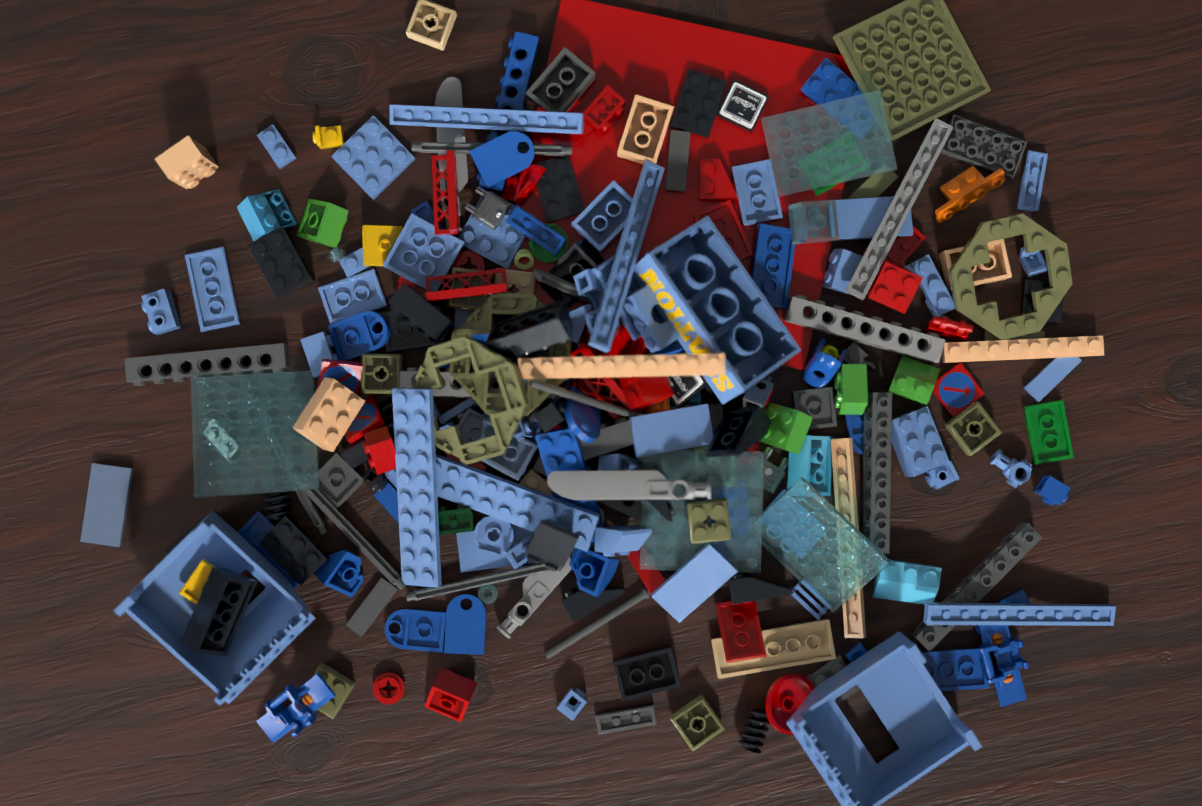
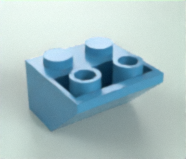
[237,189,297,241]

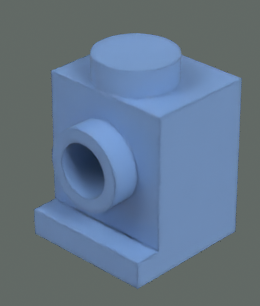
[925,461,960,489]
[557,687,587,721]

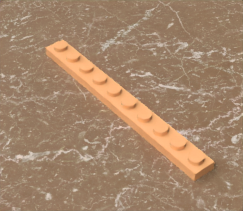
[518,353,726,379]
[831,438,866,638]

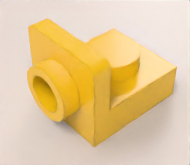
[312,125,344,149]

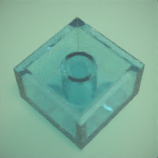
[788,200,839,245]

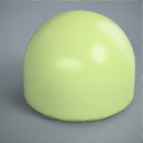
[514,249,534,270]

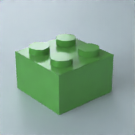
[834,364,868,415]
[759,402,813,455]

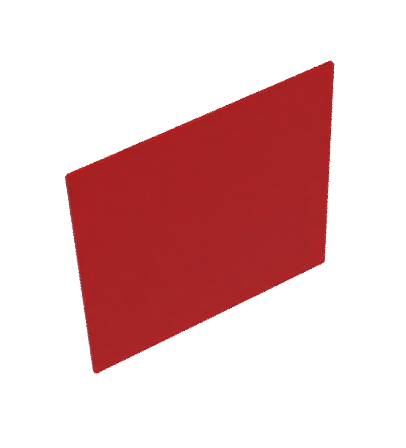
[502,0,857,370]

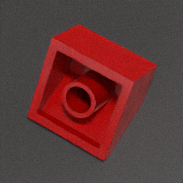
[618,376,674,411]
[425,668,477,722]

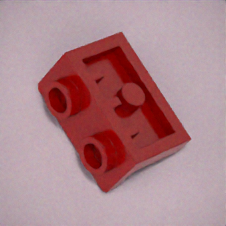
[583,85,626,134]

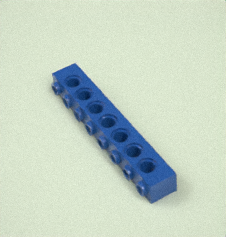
[477,32,540,194]

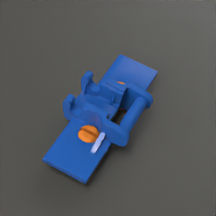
[978,625,1029,707]
[256,673,336,743]

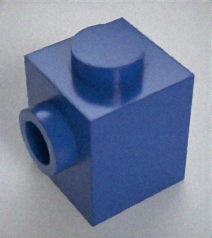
[1034,475,1070,506]

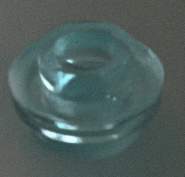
[327,246,346,263]
[478,584,498,604]

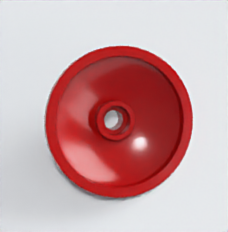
[765,674,815,735]

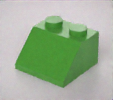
[296,199,349,248]
[888,355,940,406]

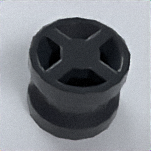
[363,467,387,492]

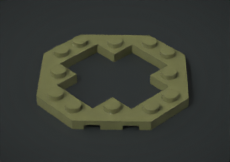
[949,213,1073,340]
[449,294,572,416]
[413,336,529,465]

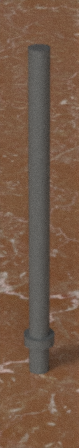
[530,379,645,418]
[544,588,651,659]

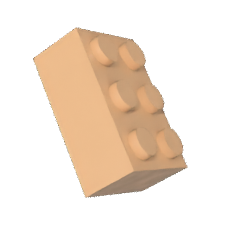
[617,95,674,165]
[155,136,219,189]
[939,239,1012,292]
[293,378,365,452]

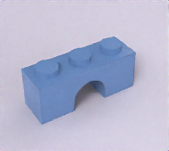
[906,254,955,317]
[573,269,620,334]
[624,285,679,353]

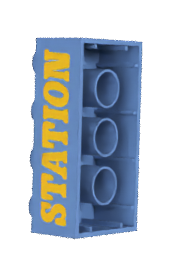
[633,216,801,404]

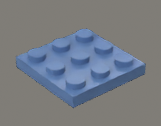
[331,115,416,200]
[458,190,537,270]
[382,213,465,292]

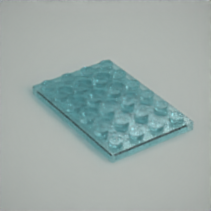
[761,90,897,197]
[746,477,890,613]

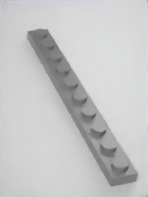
[845,118,953,300]

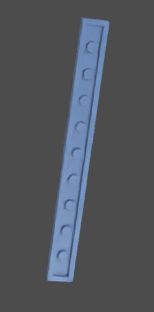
[390,104,584,134]
[588,160,665,352]
[923,603,1116,626]

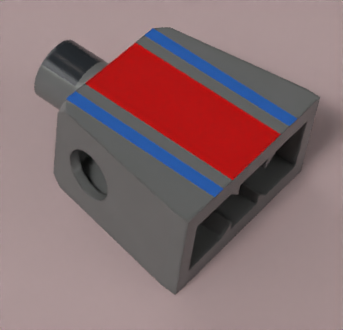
[743,375,774,412]

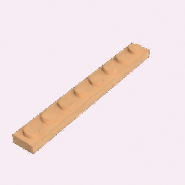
[942,336,1104,363]

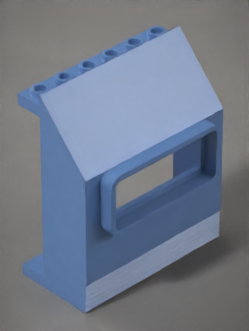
[114,510,315,706]
[787,632,982,806]

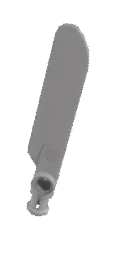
[435,77,468,233]
[547,470,711,500]
[496,506,604,639]

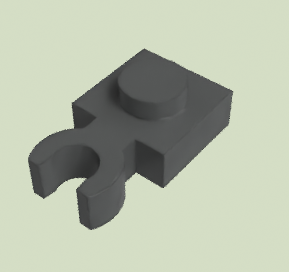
[843,342,875,376]

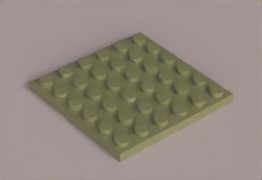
[833,0,991,143]

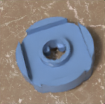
[474,516,514,555]

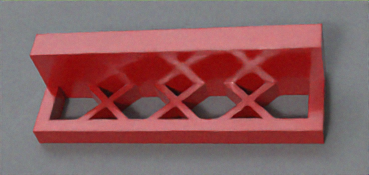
[432,150,459,235]
[425,268,508,302]
[571,340,629,420]

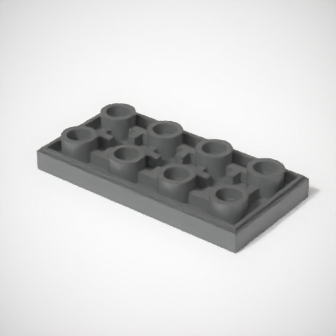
[940,114,1027,180]

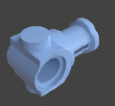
[989,449,1032,488]

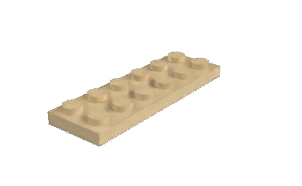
[711,618,836,679]

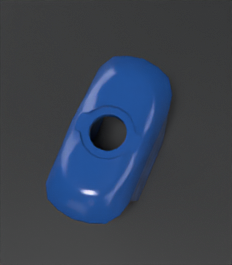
[802,338,847,388]

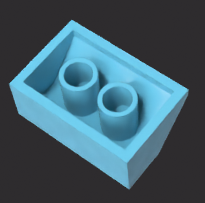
[787,435,833,496]
[872,558,942,605]

